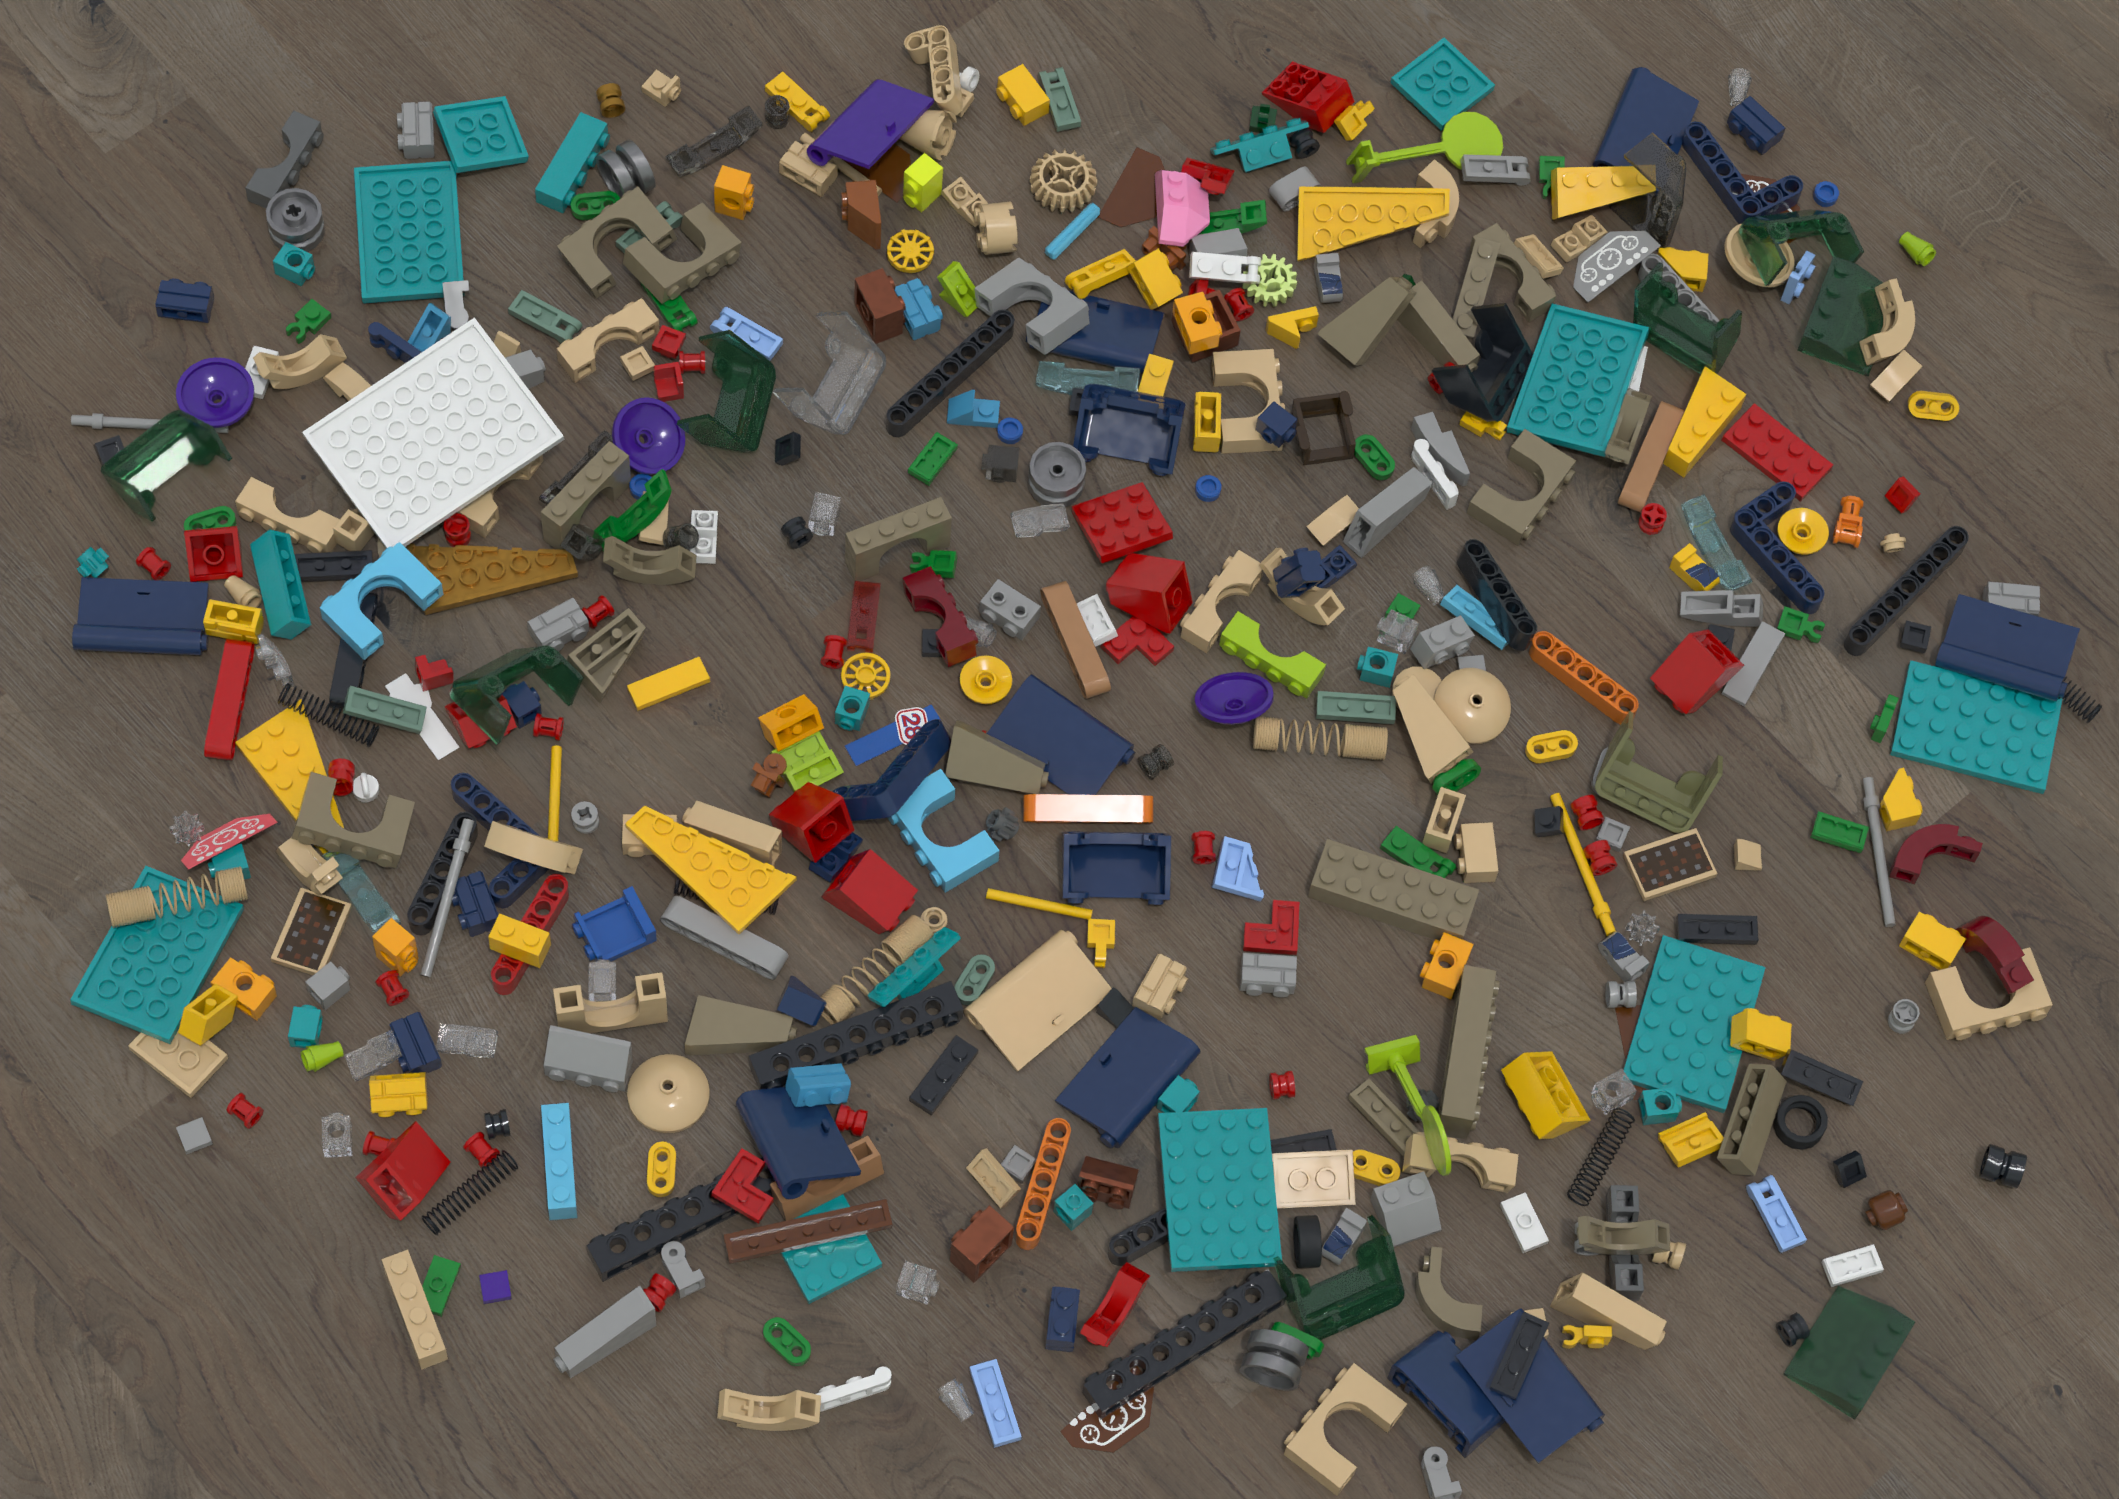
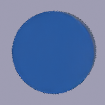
[1813,181,1839,207]
[997,418,1023,444]
[629,474,652,500]
[1195,475,1221,502]

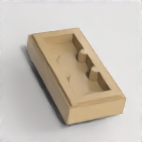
[1514,234,1564,279]
[966,1148,1021,1209]

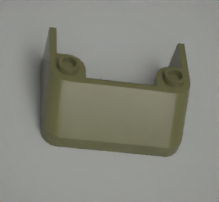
[1595,711,1723,833]

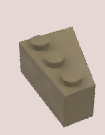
[566,608,646,703]

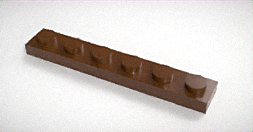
[723,1199,893,1264]

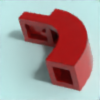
[1080,1262,1151,1347]

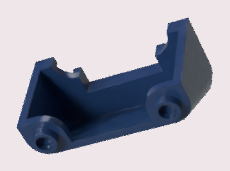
[1073,384,1186,476]
[1062,831,1171,905]
[1387,1330,1513,1458]

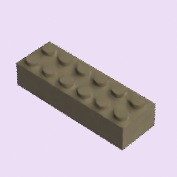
[1308,839,1479,941]
[1438,965,1500,1139]

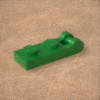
[640,282,698,332]
[1380,826,1456,878]

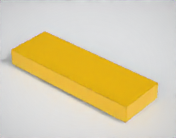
[627,657,710,711]

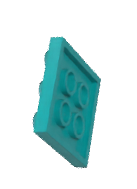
[1390,38,1495,131]
[433,96,529,173]
[780,1194,882,1304]

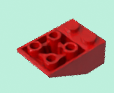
[1262,61,1355,133]
[355,1121,451,1221]

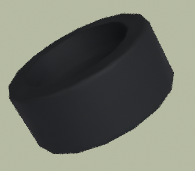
[1774,1095,1828,1150]
[1293,1215,1322,1268]

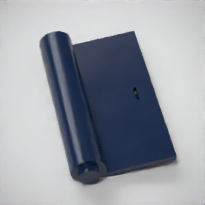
[1592,67,1699,195]
[1026,291,1164,374]
[72,577,209,655]
[1935,594,2080,702]
[987,674,1136,795]
[1055,1007,1201,1148]
[736,1087,861,1199]
[1456,1308,1605,1464]

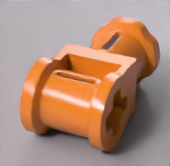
[1832,496,1864,548]

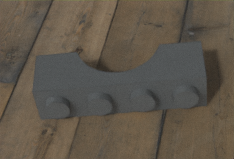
[245,110,324,208]
[1606,1185,1644,1301]

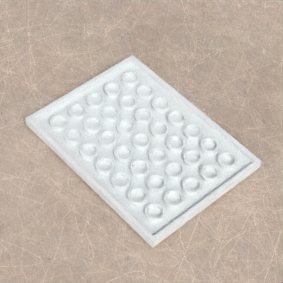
[302,317,564,548]

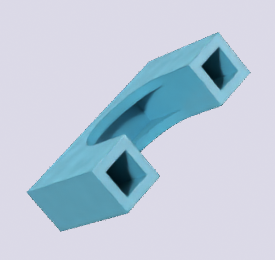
[320,542,444,660]
[887,769,999,893]

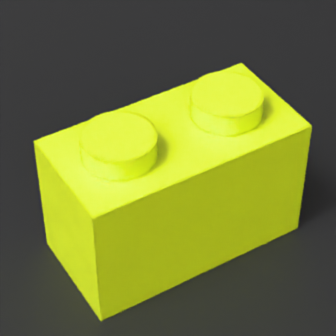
[903,153,943,213]

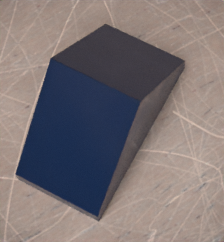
[777,976,827,1026]

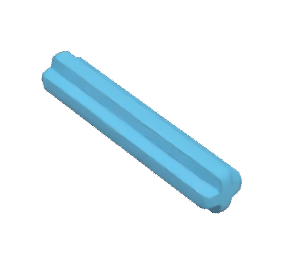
[1045,203,1100,260]

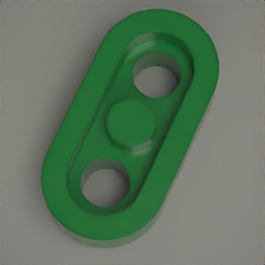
[571,191,620,220]
[1354,434,1395,480]
[184,506,236,530]
[1432,759,1481,795]
[763,1317,811,1366]
[1271,1322,1324,1359]

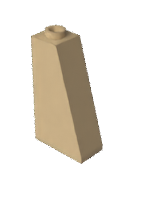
[1393,674,1473,784]
[682,801,782,866]
[1550,1273,1667,1350]

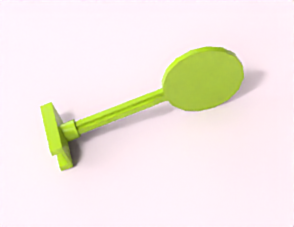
[1346,112,1503,183]
[1365,1035,1451,1176]

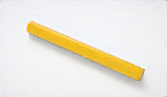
[548,745,562,841]
[986,888,1093,920]

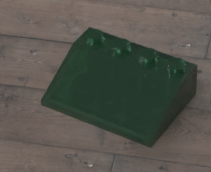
[1797,256,1883,376]
[1783,1286,1915,1420]

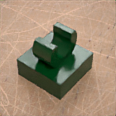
[1249,104,1277,133]

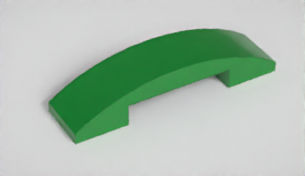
[1198,200,1267,235]
[594,469,672,552]

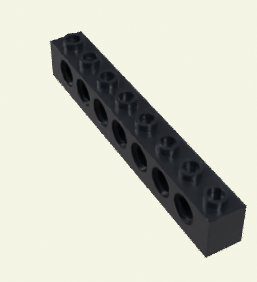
[749,981,963,1090]
[586,1157,775,1282]
[1082,1269,1287,1420]

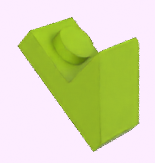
[937,261,978,317]

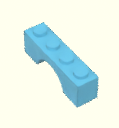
[541,1103,577,1220]

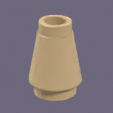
[224,575,262,608]

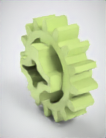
[1242,254,1297,307]

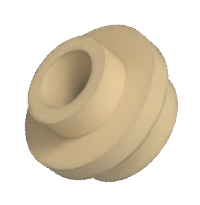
[1880,533,1906,553]
[921,907,947,933]

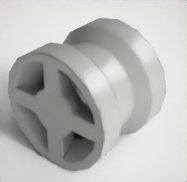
[571,801,599,834]

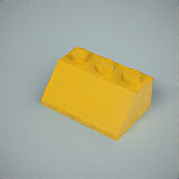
[1501,1051,1591,1139]

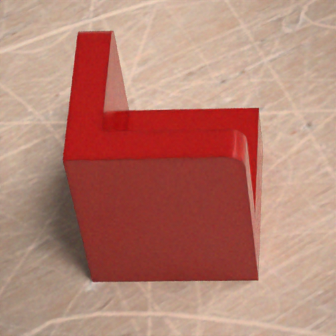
[653,361,684,402]
[415,655,454,692]

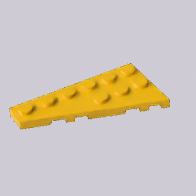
[1298,186,1450,262]
[235,699,344,861]
[625,806,797,934]

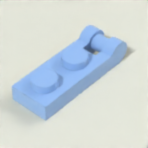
[710,307,783,362]
[1746,1175,1807,1253]

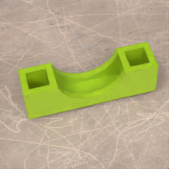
[1219,611,1326,699]

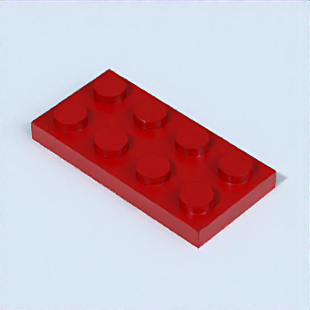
[1721,403,1834,502]

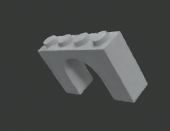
[974,258,1089,355]

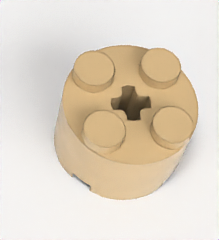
[974,201,1017,255]

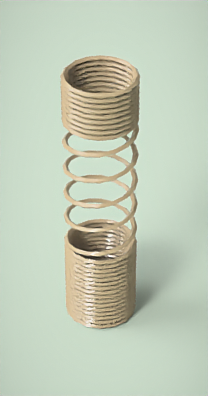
[1253,716,1388,761]
[106,866,248,928]
[820,915,934,1025]

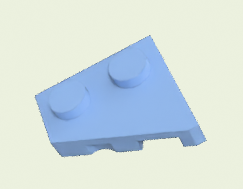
[1781,251,1816,305]
[1212,836,1264,902]

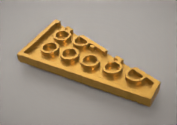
[406,543,578,615]

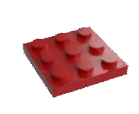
[1071,482,1173,563]

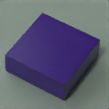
[479,1270,512,1304]

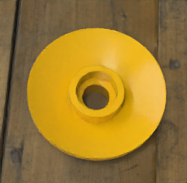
[1777,508,1829,555]
[960,656,1012,704]

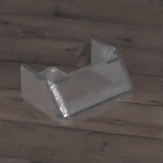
[773,311,886,435]

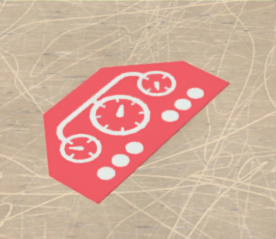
[181,814,278,870]

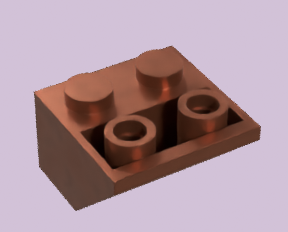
[1078,1156,1139,1209]

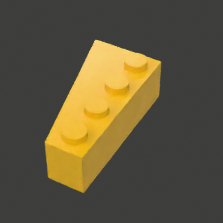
[1551,166,1656,220]
[1663,366,1746,478]

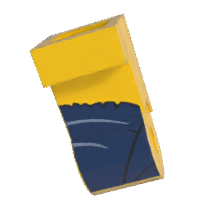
[1669,543,1720,591]

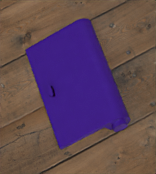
[807,79,934,169]

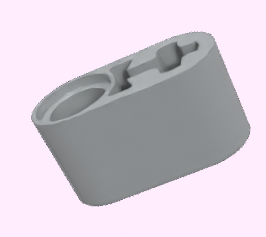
[1269,166,1322,212]

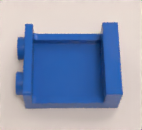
[572,886,657,968]

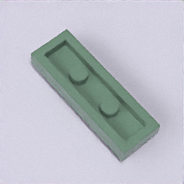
[343,686,427,734]
[1316,691,1396,724]

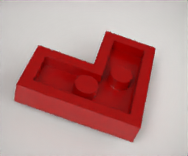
[1181,157,1235,195]
[1100,616,1174,666]
[1243,900,1300,955]
[712,1148,774,1224]

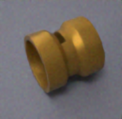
[596,83,626,118]

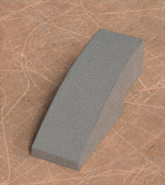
[1411,412,1470,487]
[1680,590,1763,627]
[1722,621,1785,706]

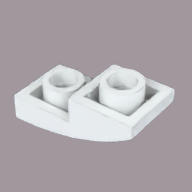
[690,510,718,564]

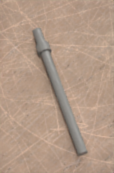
[71,413,229,433]
[1863,777,1896,927]
[420,818,474,977]

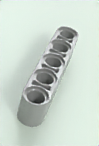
[1638,253,1729,356]
[660,896,789,980]

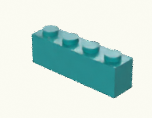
[535,112,610,213]
[250,529,311,640]

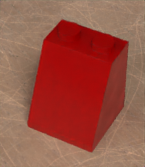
[1106,553,1193,634]
[1650,629,1744,714]
[769,782,855,863]
[821,849,918,934]

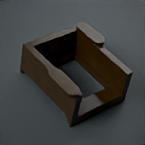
[1291,391,1356,466]

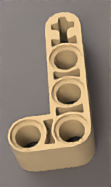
[904,25,963,116]

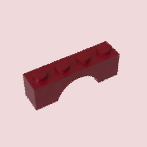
[902,566,978,667]

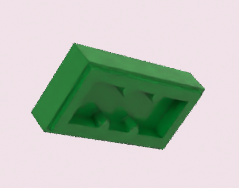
[908,432,958,486]
[1810,811,1869,853]
[422,1255,461,1317]

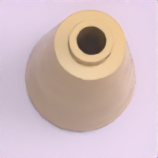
[899,110,957,160]

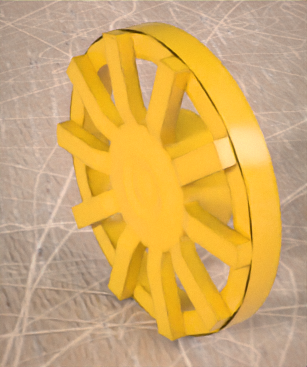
[887,229,934,273]
[841,653,890,700]

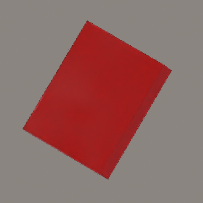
[184,526,243,582]

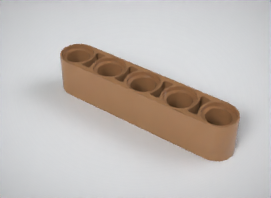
[1618,401,1685,513]
[1040,581,1111,699]

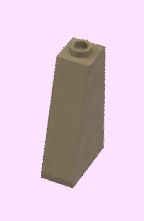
[1318,276,1416,365]
[1397,280,1480,372]
[945,720,1049,794]
[685,995,798,1055]

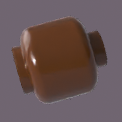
[1865,1190,1908,1230]

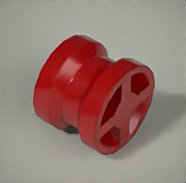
[1638,503,1667,535]
[1269,1071,1295,1100]

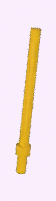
[1550,793,1616,936]

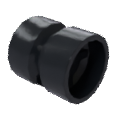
[1979,1144,2027,1189]

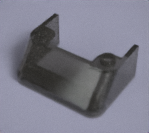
[1609,132,1686,251]

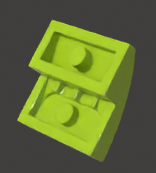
[770,731,844,792]

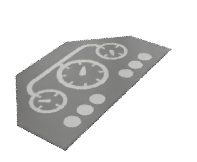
[1573,231,1661,302]

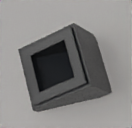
[1096,987,1134,1028]

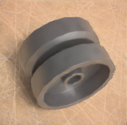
[596,139,656,199]
[266,188,325,252]
[1028,442,1086,509]
[1240,1329,1309,1391]

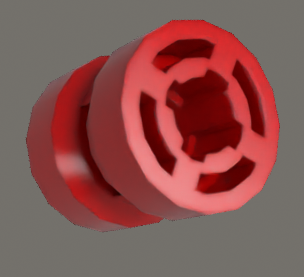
[444,513,471,547]
[328,758,355,796]
[1570,795,1604,830]
[1583,840,1617,876]
[836,1104,868,1137]
[643,1273,677,1312]

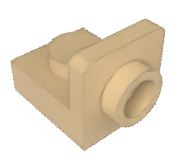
[641,69,681,107]

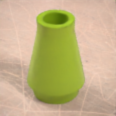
[1899,232,1936,266]
[300,1041,344,1072]

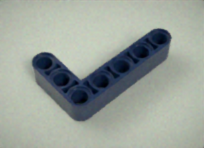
[1682,121,1803,224]
[1730,481,1825,614]
[832,719,951,821]
[451,773,549,908]

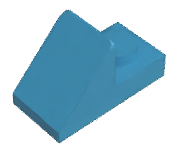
[408,303,451,352]
[947,390,1000,428]

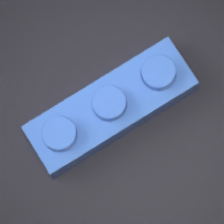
[969,1359,1022,1448]

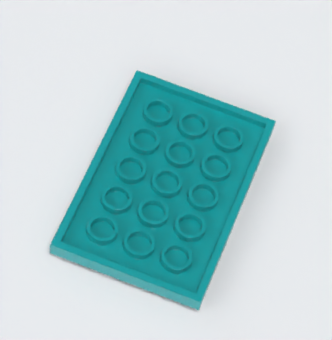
[354,161,465,303]
[1507,303,1649,457]
[1890,660,2063,794]
[70,865,244,1044]
[1620,935,1766,1113]
[1158,1108,1282,1272]

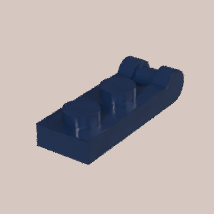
[368,322,422,363]

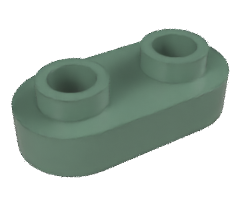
[955,954,995,1005]

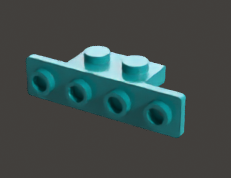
[1210,118,1309,172]
[868,927,961,1007]

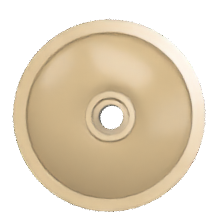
[1724,222,1795,287]
[1433,668,1511,744]
[627,1054,710,1133]

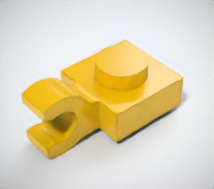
[1334,101,1375,141]
[1460,412,1507,440]
[1087,919,1115,968]
[1562,1325,1612,1349]

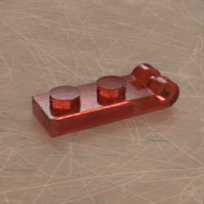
[847,581,881,653]

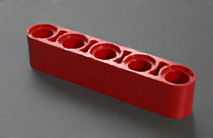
[204,639,254,760]
[491,874,569,995]

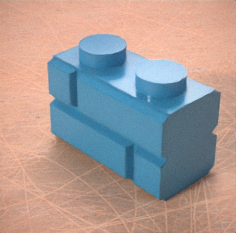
[894,278,943,340]
[785,1063,851,1107]

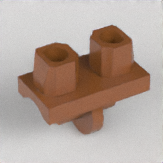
[1142,226,1187,271]
[751,753,787,798]

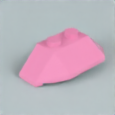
[1155,170,1210,247]

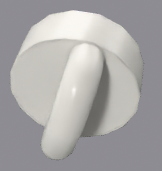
[959,66,979,92]
[352,773,379,802]

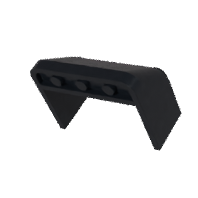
[1432,303,1533,422]

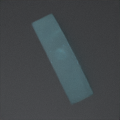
[1036,361,1140,395]
[1681,494,1753,591]
[322,851,401,934]

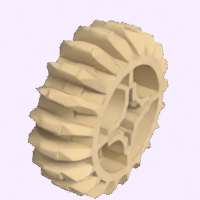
[1030,149,1097,214]

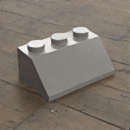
[544,1025,633,1092]

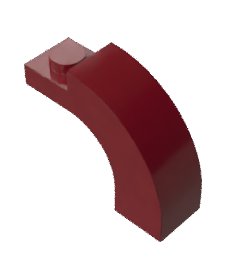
[1889,824,1983,885]
[1955,916,2034,994]

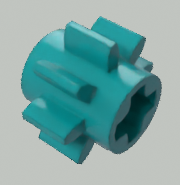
[76,546,109,578]

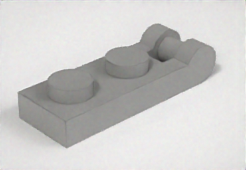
[1461,154,1531,186]

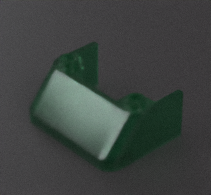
[1739,209,1864,286]
[1633,262,1742,374]
[677,330,776,453]
[101,410,233,522]
[450,646,584,745]
[1273,1215,1405,1340]

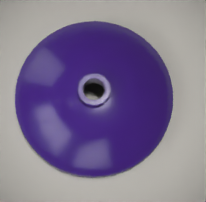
[176,358,255,428]
[612,398,685,475]
[1195,672,1274,725]

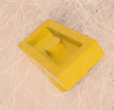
[1266,306,1319,349]

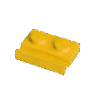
[1658,1112,1724,1168]

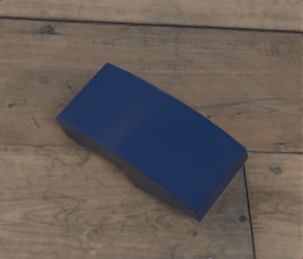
[1316,545,1357,589]
[809,832,863,883]

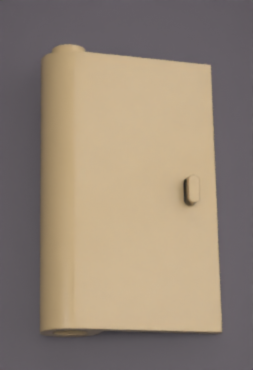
[963,930,1112,1071]

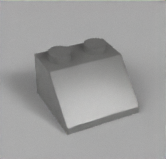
[1370,1172,1442,1249]

